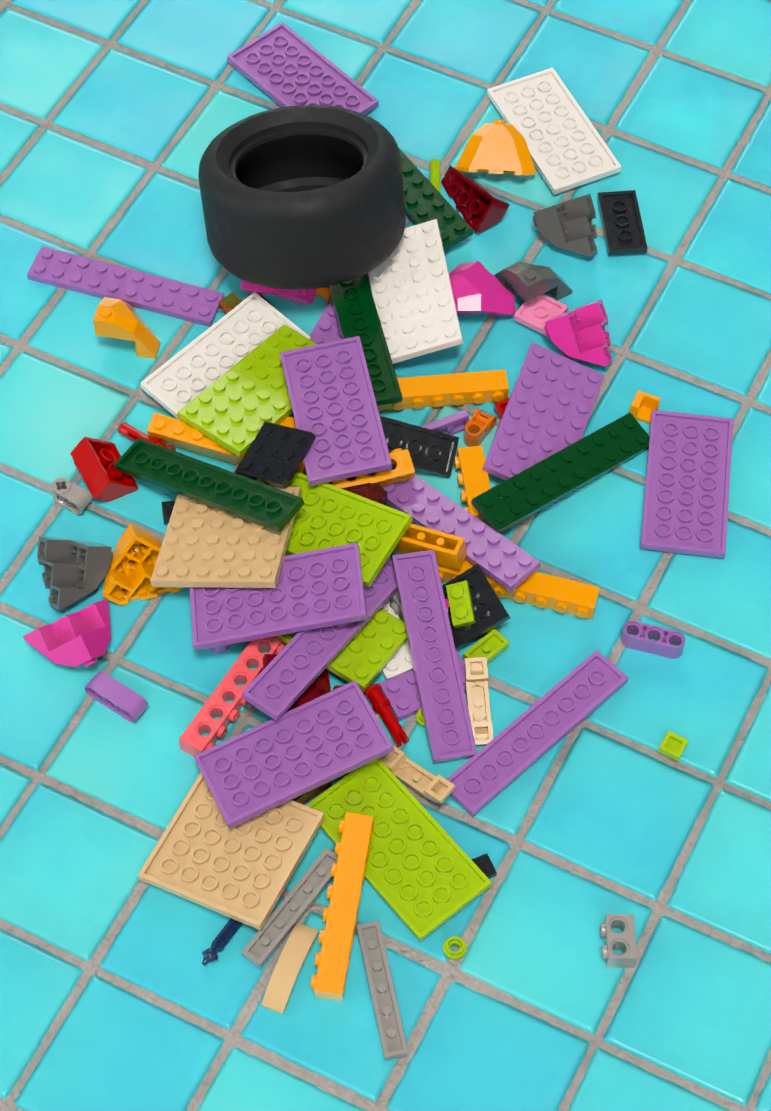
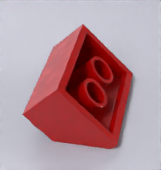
[70,437,139,502]

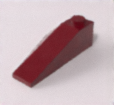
[441,165,510,233]

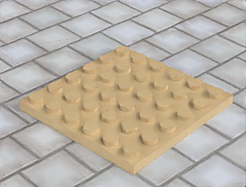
[150,487,302,588]
[138,773,325,931]

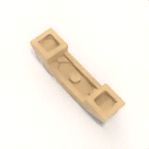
[464,657,494,745]
[379,745,456,804]
[261,923,319,1014]

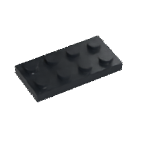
[597,190,648,255]
[380,416,459,478]

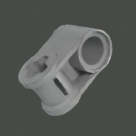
[52,478,93,515]

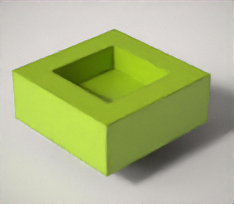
[658,731,689,761]

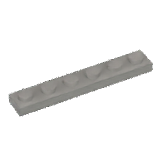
[241,848,338,969]
[356,921,409,1060]

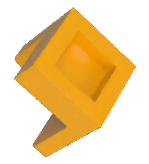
[630,391,660,424]

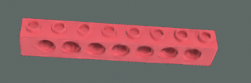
[179,637,287,756]

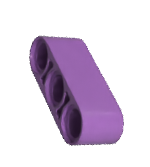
[621,621,685,659]
[85,671,148,723]

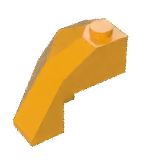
[456,119,536,175]
[93,297,161,359]
[102,523,182,606]

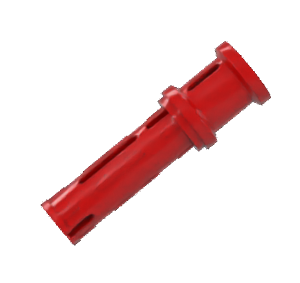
[118,422,176,451]
[363,684,410,747]

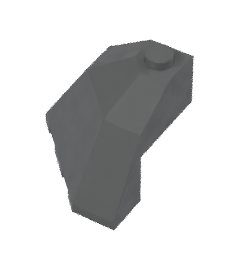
[533,194,597,256]
[494,262,573,302]
[37,537,113,610]

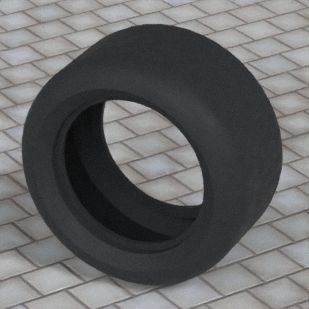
[198,105,406,290]

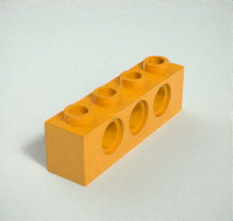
[329,448,415,494]

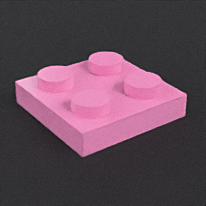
[514,294,568,337]

